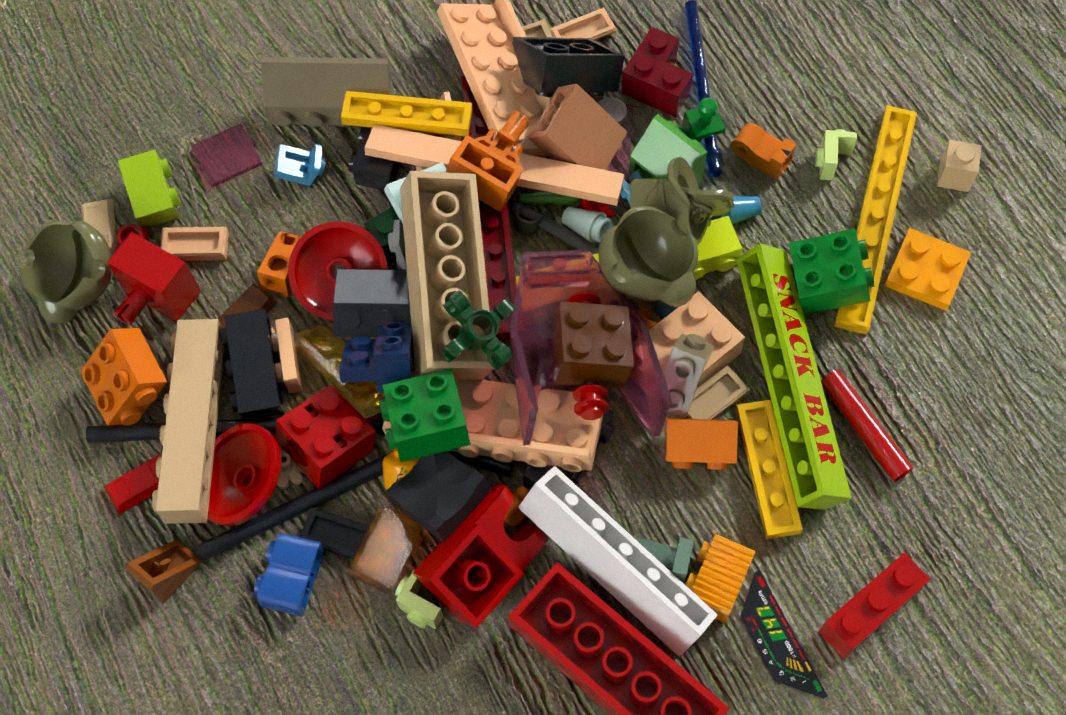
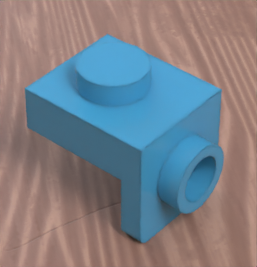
[274,144,325,186]

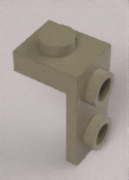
[653,334,714,419]

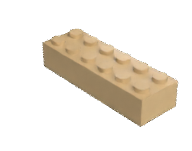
[400,171,495,380]

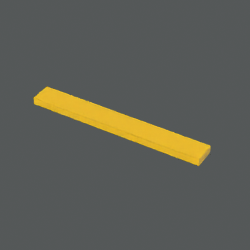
[834,105,917,335]

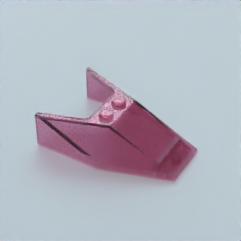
[509,250,672,446]

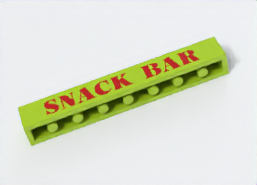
[736,243,852,510]

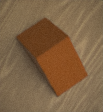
[126,539,202,603]

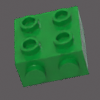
[789,228,875,315]
[379,368,471,462]

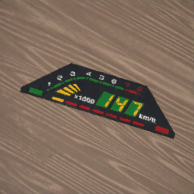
[741,570,828,698]

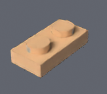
[271,318,303,394]

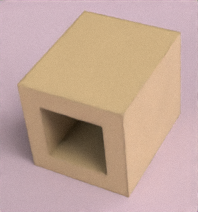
[937,139,982,192]

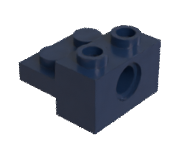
[339,321,415,393]

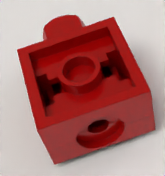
[275,384,383,489]

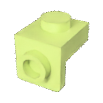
[815,129,857,180]
[395,570,443,629]

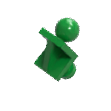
[677,98,726,143]

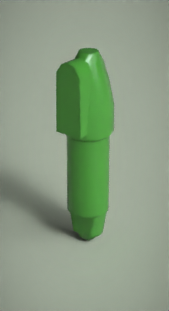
[518,192,579,206]

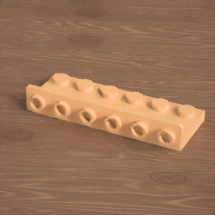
[436,0,552,156]
[382,374,605,472]

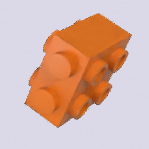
[80,328,167,426]

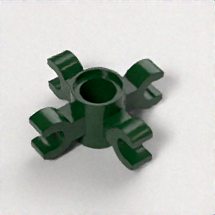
[440,290,516,370]

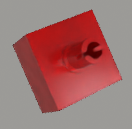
[107,232,200,326]

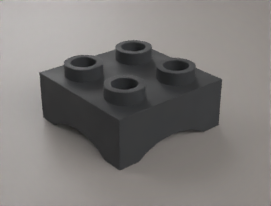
[386,451,491,543]

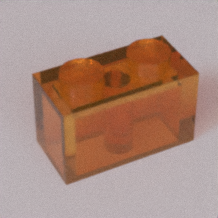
[346,505,423,593]

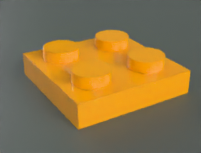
[884,228,971,311]

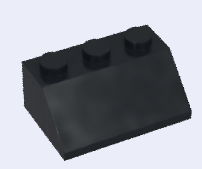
[512,37,625,97]
[333,269,411,337]

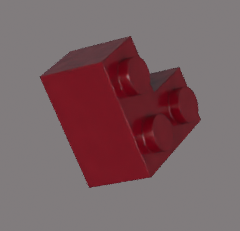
[621,27,693,118]

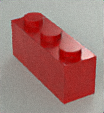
[818,552,931,659]

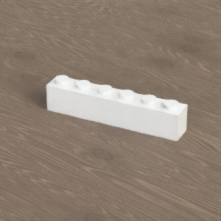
[518,466,718,657]

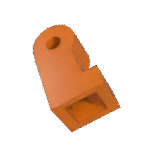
[731,123,797,181]
[257,231,302,298]

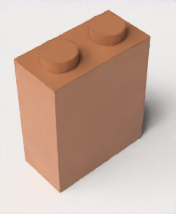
[528,84,628,171]

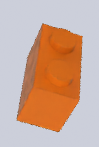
[664,418,738,470]

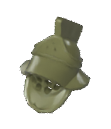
[630,156,734,245]

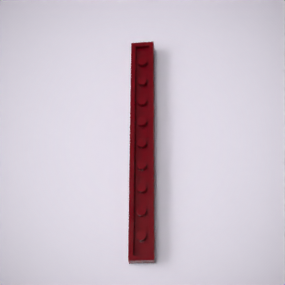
[461,76,522,341]

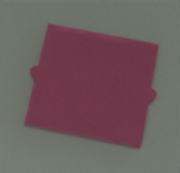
[191,123,263,187]

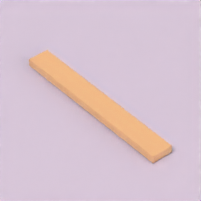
[365,124,624,206]

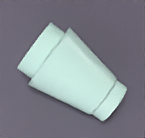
[562,206,612,243]

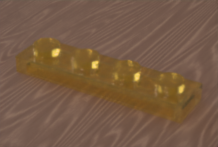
[294,324,385,419]

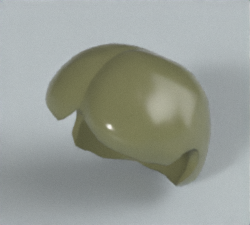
[598,206,699,307]
[18,221,113,324]

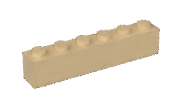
[152,319,224,524]

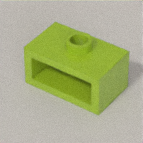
[118,149,181,227]

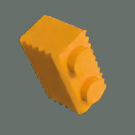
[686,534,756,623]

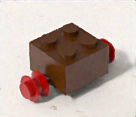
[551,291,634,420]

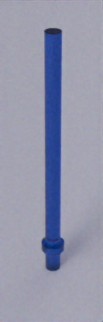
[685,0,722,177]

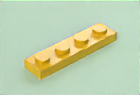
[341,91,472,136]
[736,400,803,540]

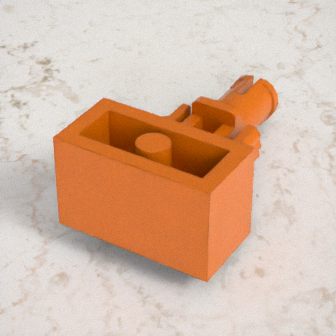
[446,111,530,212]

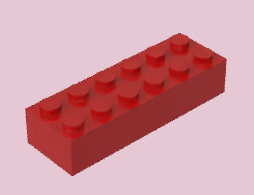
[508,562,730,715]

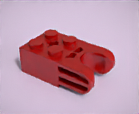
[413,485,549,629]

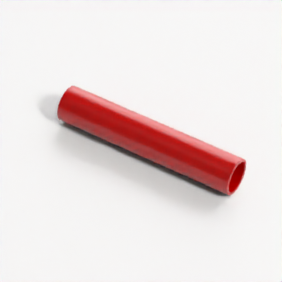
[821,369,914,482]

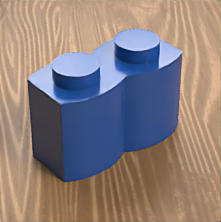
[254,533,324,617]

